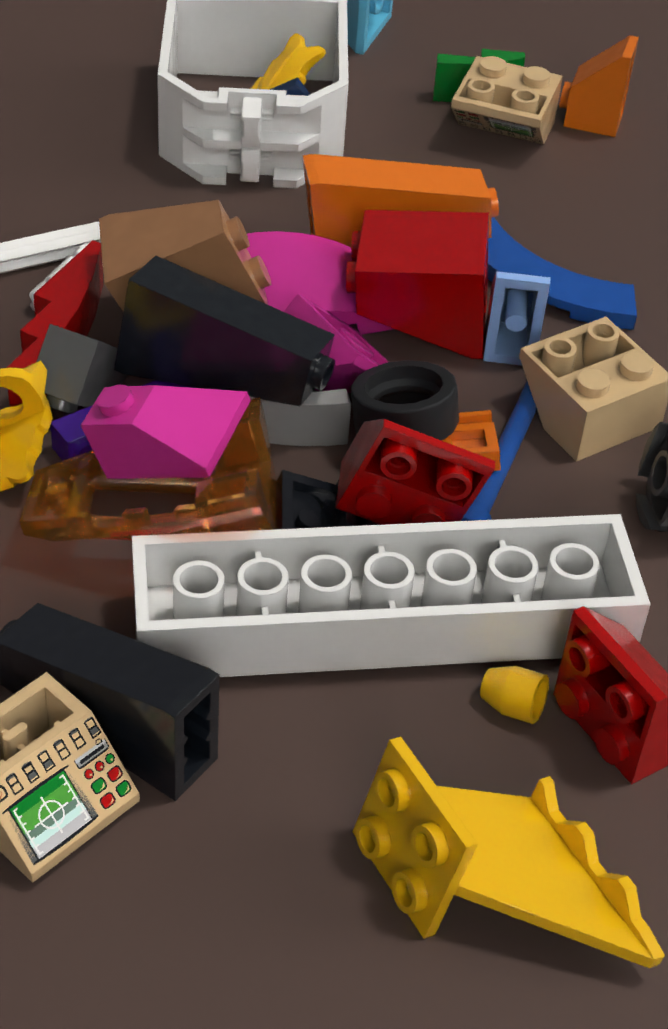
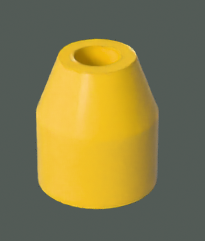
[480,666,549,724]

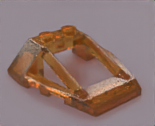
[19,397,277,541]

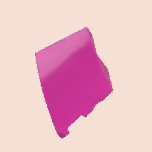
[247,231,394,335]

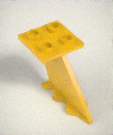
[353,737,665,968]

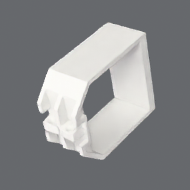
[158,0,349,188]

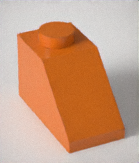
[559,35,639,137]

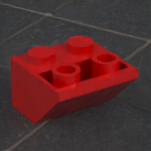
[336,419,495,525]
[553,606,668,785]

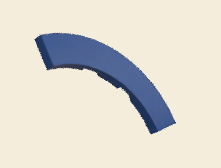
[488,217,637,330]

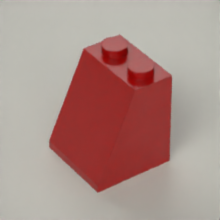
[346,210,489,359]

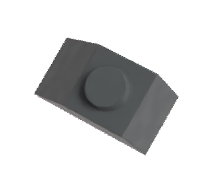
[37,324,128,414]

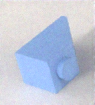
[483,271,551,366]

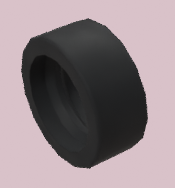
[351,360,459,440]

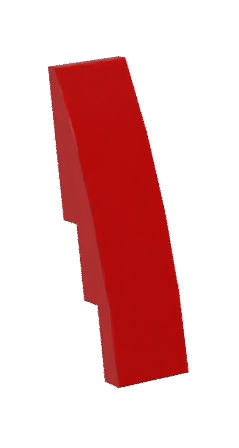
[6,240,103,407]

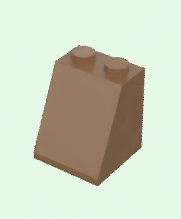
[99,200,271,312]

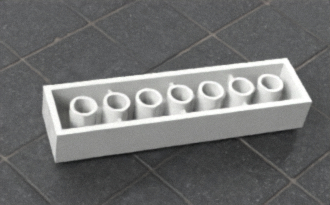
[132,514,651,677]

